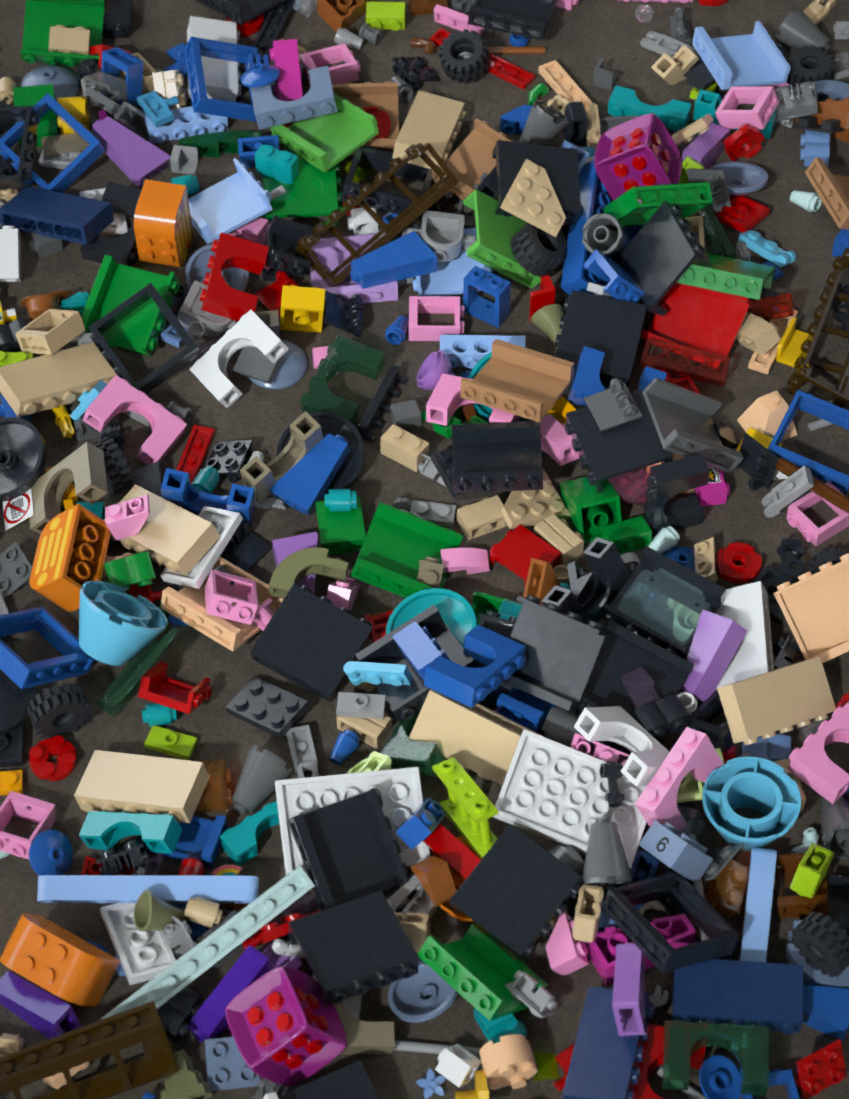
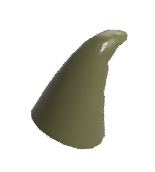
[531,304,565,353]
[134,890,190,932]

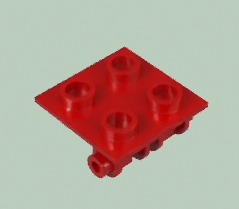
[254,270,299,319]
[794,1039,847,1099]

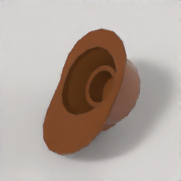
[20,290,70,321]

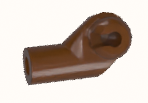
[411,37,436,54]

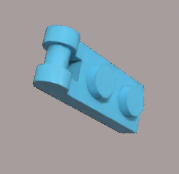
[737,230,796,267]
[343,661,413,686]

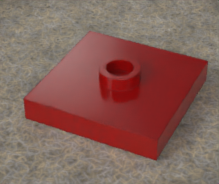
[712,196,770,233]

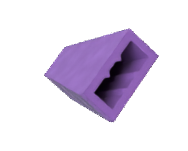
[91,116,171,187]
[681,123,730,170]
[272,532,318,594]
[680,610,747,703]
[612,942,645,1036]

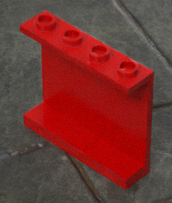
[641,283,752,372]

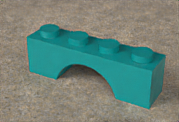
[608,86,692,132]
[693,90,777,139]
[220,800,280,867]
[79,810,182,854]

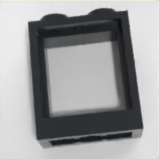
[687,690,735,753]

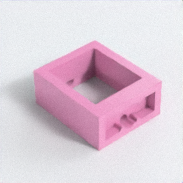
[301,43,361,85]
[715,87,779,129]
[409,296,464,341]
[787,481,849,546]
[205,569,258,625]
[0,791,55,859]

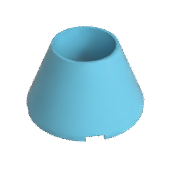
[79,581,168,666]
[702,757,801,851]

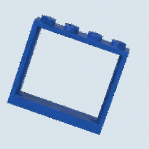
[184,36,258,122]
[0,93,106,193]
[768,390,849,496]
[0,606,94,689]

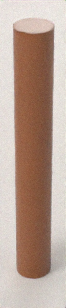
[488,46,545,54]

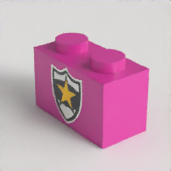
[694,465,730,507]

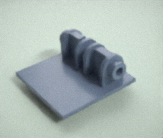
[204,1037,260,1091]

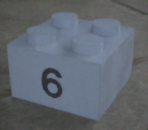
[639,820,713,884]

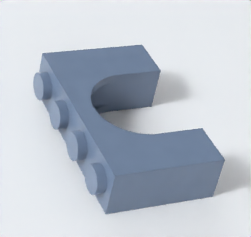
[250,66,338,130]

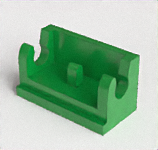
[600,516,652,555]

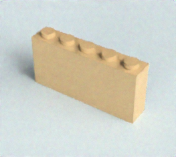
[392,90,466,169]
[0,342,117,418]
[104,484,220,576]
[717,656,836,745]
[409,689,542,787]
[74,750,209,823]

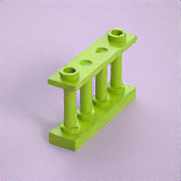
[432,757,498,860]

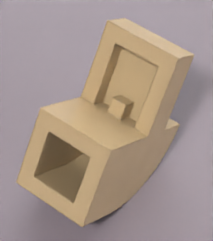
[651,45,699,85]

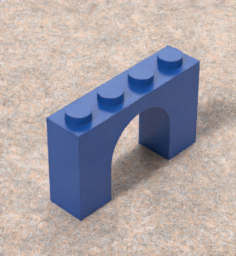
[567,346,666,406]
[161,468,255,528]
[424,625,526,708]

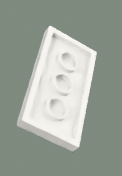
[160,506,243,589]
[101,903,176,985]

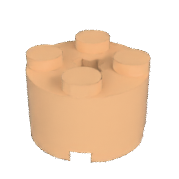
[479,1034,537,1090]

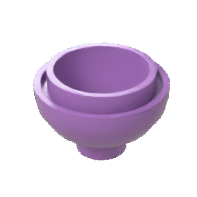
[416,350,456,391]

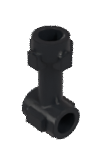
[599,761,625,808]

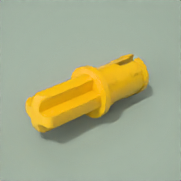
[52,405,75,439]

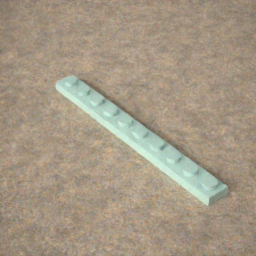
[101,866,315,1020]

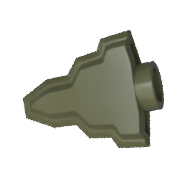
[161,1050,213,1099]

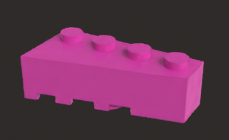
[270,39,303,101]
[584,914,696,986]

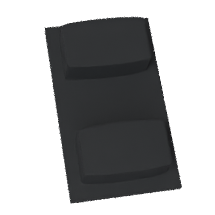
[683,61,716,90]
[793,116,844,134]
[133,461,162,498]

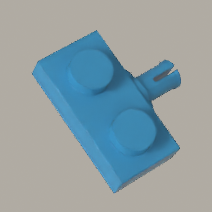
[137,90,178,127]

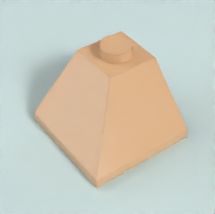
[737,390,797,441]

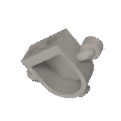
[402,210,477,262]
[177,276,236,340]

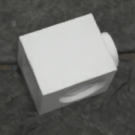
[347,208,378,236]
[435,1044,481,1087]

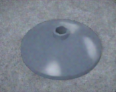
[20,65,79,102]
[709,161,768,196]
[185,244,248,292]
[248,340,308,389]
[388,958,458,1023]

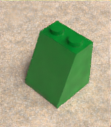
[13,84,59,149]
[560,477,622,544]

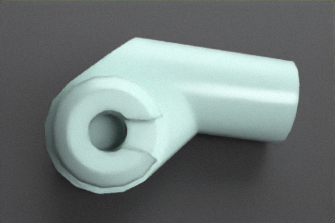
[791,828,819,854]

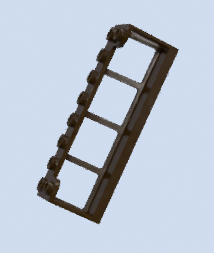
[294,143,459,287]
[787,247,849,408]
[0,1001,179,1099]

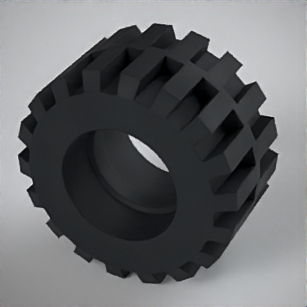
[439,29,491,84]
[510,223,567,277]

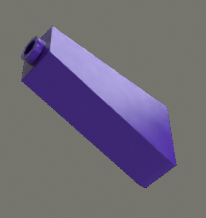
[190,945,270,1043]
[0,971,82,1039]

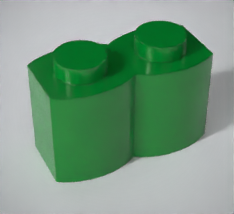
[104,551,156,592]

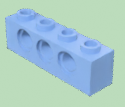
[145,106,228,143]
[440,335,525,369]

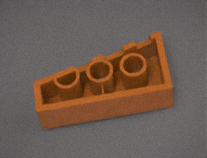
[317,0,378,32]

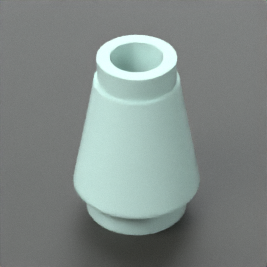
[790,190,822,213]
[648,526,680,554]

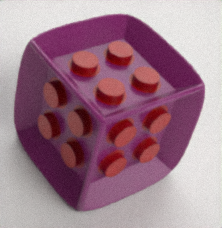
[594,113,682,204]
[225,966,348,1086]

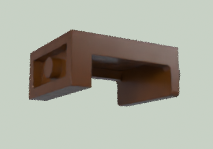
[776,853,829,918]

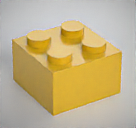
[279,285,325,332]

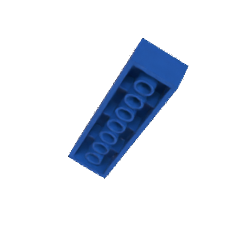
[561,160,613,296]

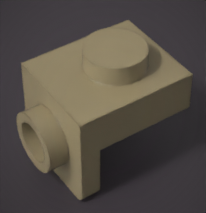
[416,557,444,588]

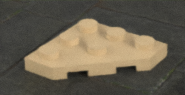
[500,159,566,237]
[501,467,570,529]

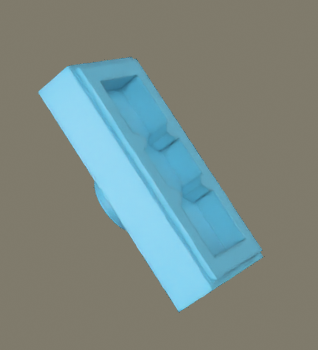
[70,380,107,421]

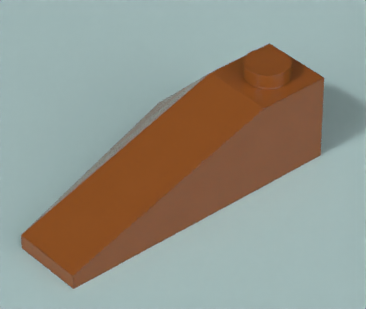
[795,97,849,142]

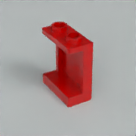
[490,524,561,587]
[138,661,212,714]

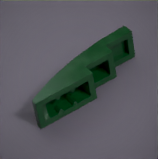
[179,131,262,158]

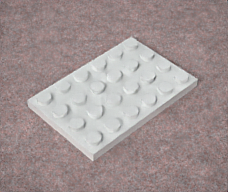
[493,729,647,869]
[275,767,430,876]

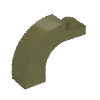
[269,547,348,599]

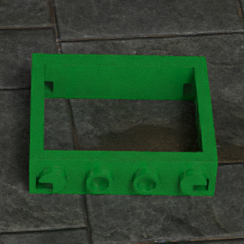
[604,182,713,227]

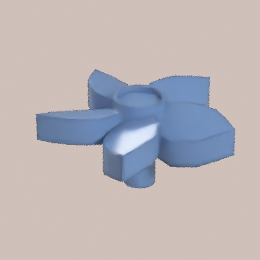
[416,1068,446,1099]

